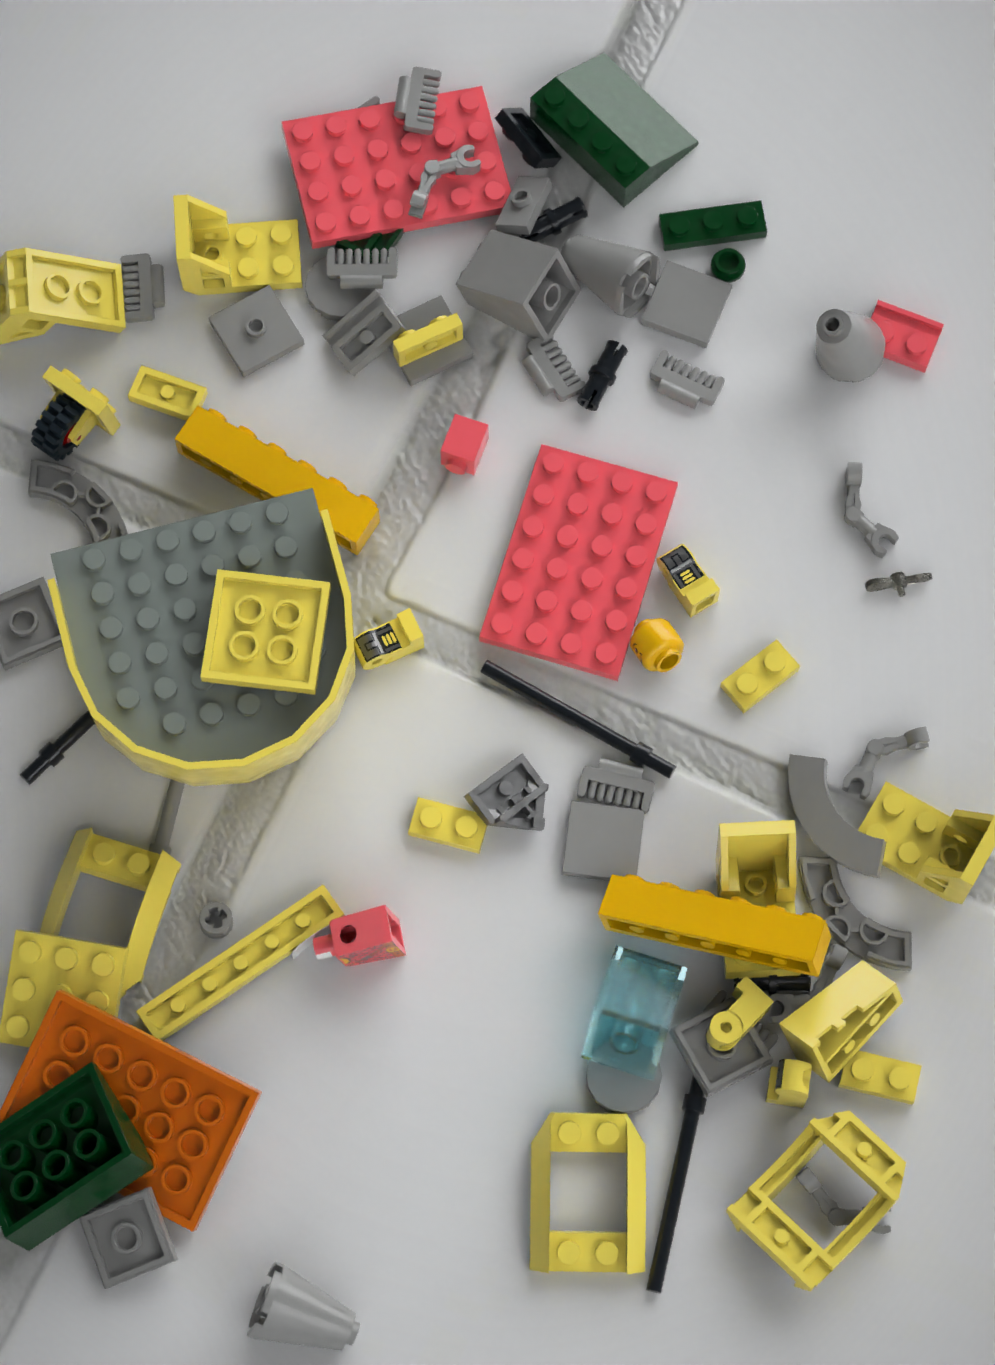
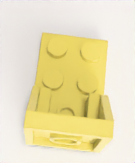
[173,194,303,295]
[0,247,126,345]
[858,782,995,904]
[716,820,801,979]

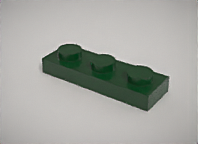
[658,200,767,251]

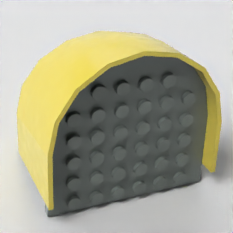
[47,488,356,786]

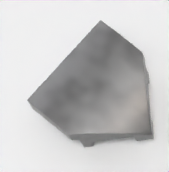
[463,753,549,831]

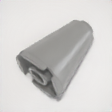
[561,235,661,318]
[816,309,886,383]
[247,1262,360,1350]

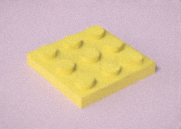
[200,569,331,695]
[0,929,129,1048]

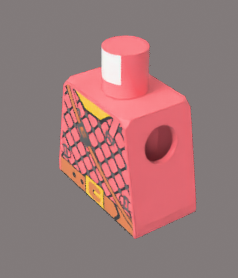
[313,905,406,966]

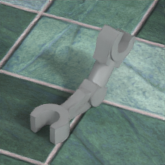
[408,145,481,219]
[844,462,899,558]
[842,726,930,800]
[769,944,849,1023]
[795,1167,891,1234]

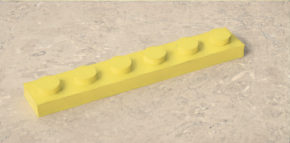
[136,885,345,1041]

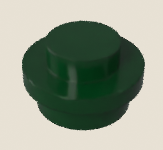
[711,248,746,283]

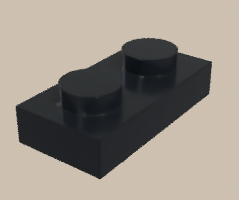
[495,108,562,169]

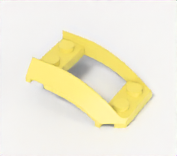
[39,827,181,998]
[726,1110,906,1292]
[529,1112,646,1274]

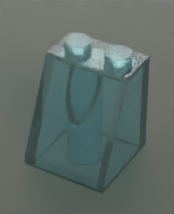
[581,945,688,1081]

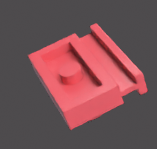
[870,300,944,373]

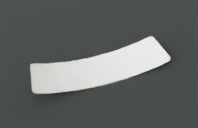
[292,925,331,959]

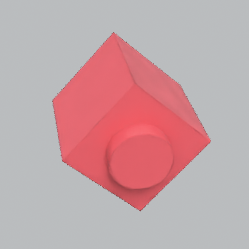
[440,414,489,475]

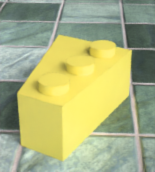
[779,960,903,1083]

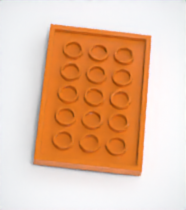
[0,989,262,1232]

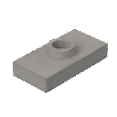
[495,176,553,235]

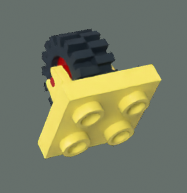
[31,365,121,461]

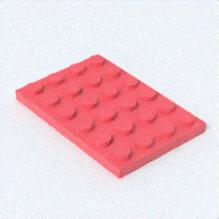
[282,86,511,249]
[479,444,678,681]

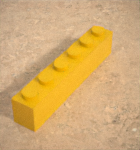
[174,405,380,556]
[598,874,831,977]

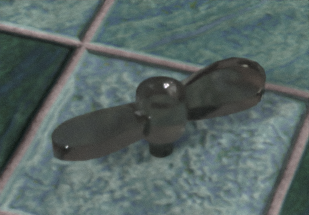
[865,572,933,597]

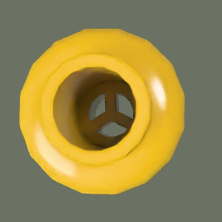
[630,618,684,672]

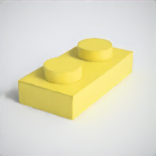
[393,313,463,367]
[128,365,208,421]
[720,639,800,714]
[408,797,488,854]
[838,1051,922,1105]

